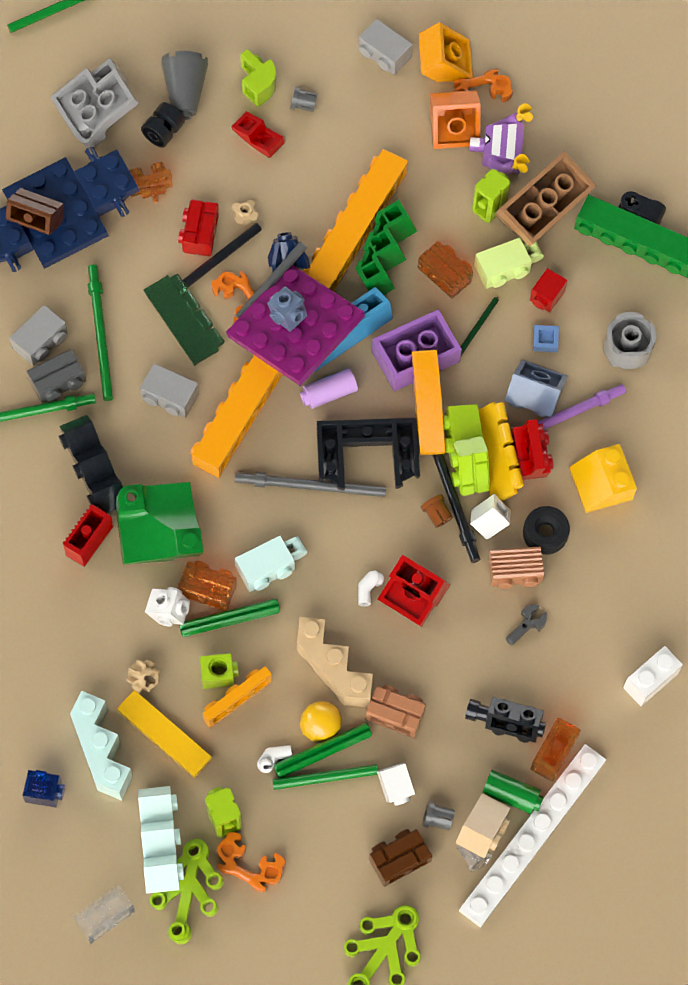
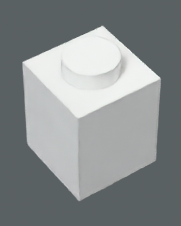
[377,763,415,806]

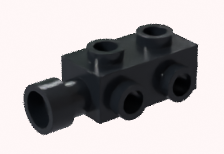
[465,697,546,743]

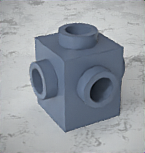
[267,287,308,332]

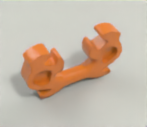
[453,69,513,102]
[212,271,255,323]
[217,832,286,892]

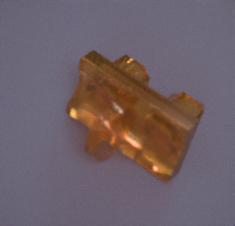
[129,162,173,203]

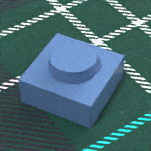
[533,325,559,353]

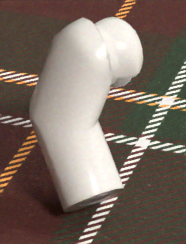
[358,570,384,606]
[257,745,292,773]

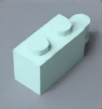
[235,536,307,592]

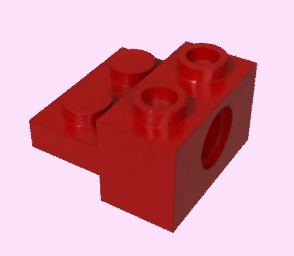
[511,419,553,480]
[377,554,450,627]

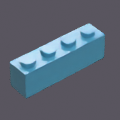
[314,287,393,372]

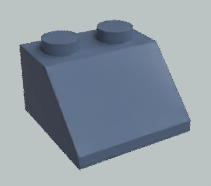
[504,360,568,417]

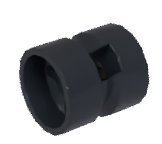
[141,102,185,148]

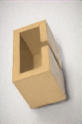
[456,793,511,858]

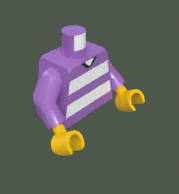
[469,103,533,175]

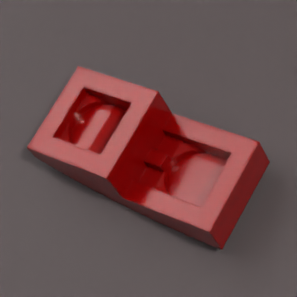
[231,111,285,158]

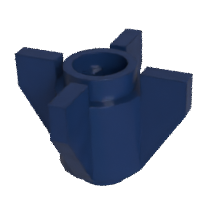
[268,232,310,272]

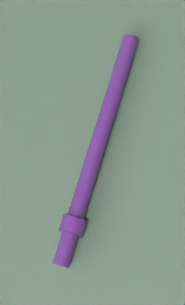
[506,384,626,446]

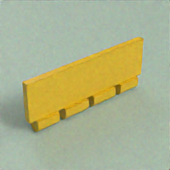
[478,402,524,501]

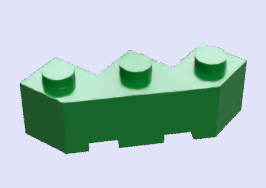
[355,199,417,295]

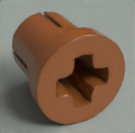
[421,494,453,528]

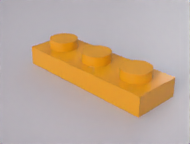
[203,666,272,728]

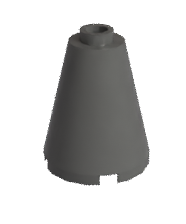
[161,51,208,120]

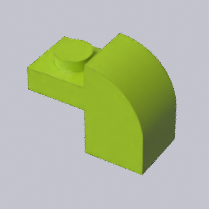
[240,49,276,107]

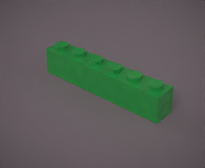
[574,194,688,278]

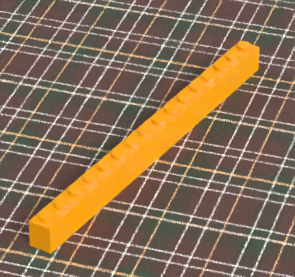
[190,149,408,478]

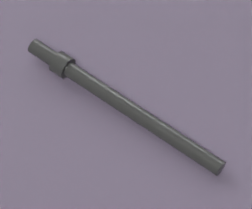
[235,472,386,497]

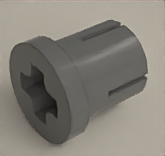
[290,86,318,112]
[422,800,455,830]

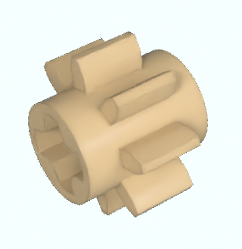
[126,659,160,692]

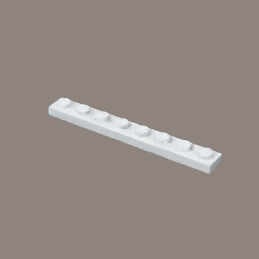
[459,744,607,928]

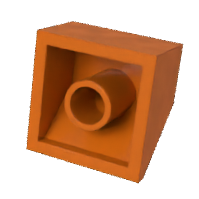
[430,91,480,149]

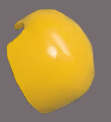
[299,701,342,742]

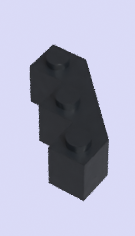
[58,415,123,513]

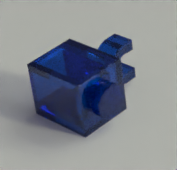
[22,770,65,808]

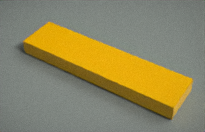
[117,690,212,779]

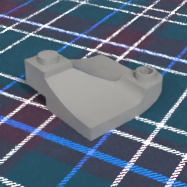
[51,58,139,148]

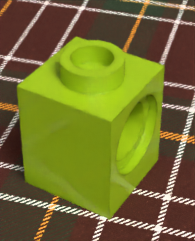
[200,653,239,689]

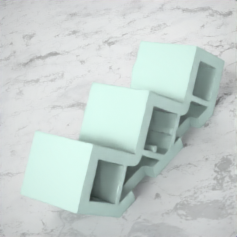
[70,691,133,801]
[138,786,184,893]

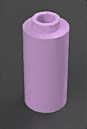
[300,368,358,409]

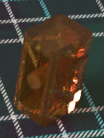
[417,241,473,299]
[177,561,237,611]
[530,718,581,782]

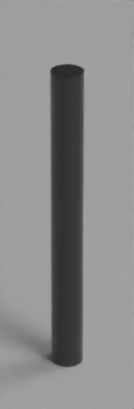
[183,223,262,287]

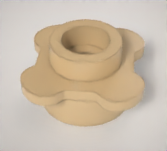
[232,200,258,224]

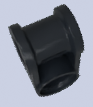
[618,191,666,225]

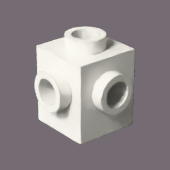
[145,587,191,627]

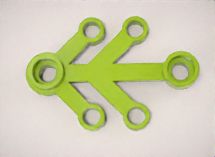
[149,839,224,945]
[344,905,421,985]

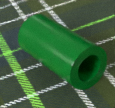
[482,770,544,814]

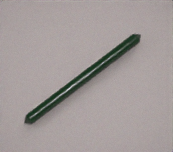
[460,297,499,357]

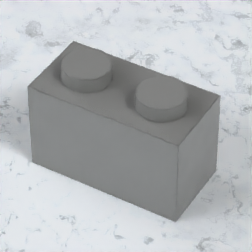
[358,19,413,75]
[9,305,68,366]
[140,364,199,418]

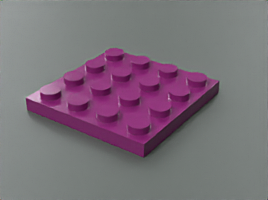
[226,265,365,386]

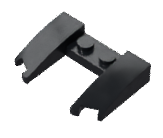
[316,418,420,491]

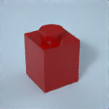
[529,268,568,312]

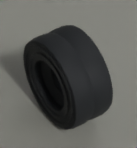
[523,506,570,555]

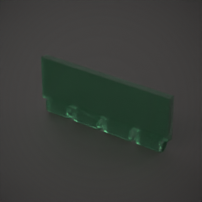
[143,274,225,366]

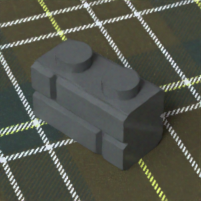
[26,349,86,403]

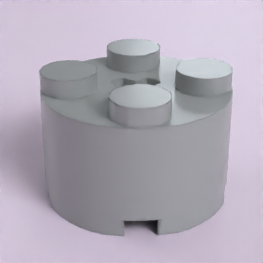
[603,312,656,369]

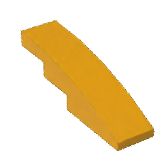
[411,350,445,455]

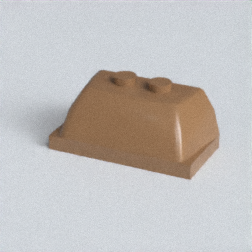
[495,151,596,247]

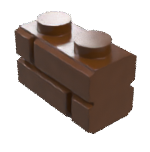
[6,188,64,235]
[369,829,432,887]

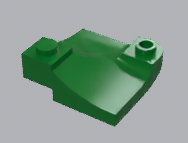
[116,482,203,565]

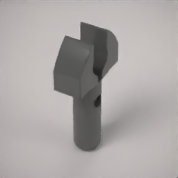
[506,605,547,645]

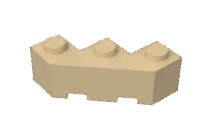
[297,617,373,708]

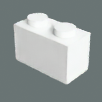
[623,646,683,706]

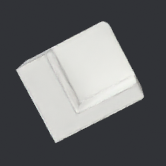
[470,494,511,539]

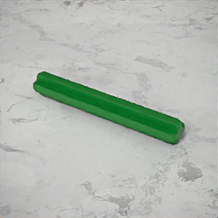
[179,599,280,637]
[274,723,372,778]

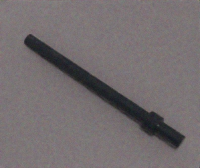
[433,454,481,563]

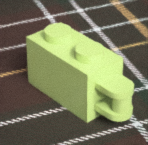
[474,238,544,289]

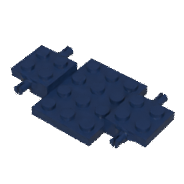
[0,147,139,272]

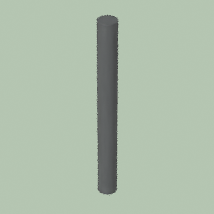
[236,241,307,318]

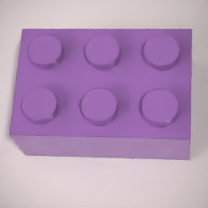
[372,309,462,392]

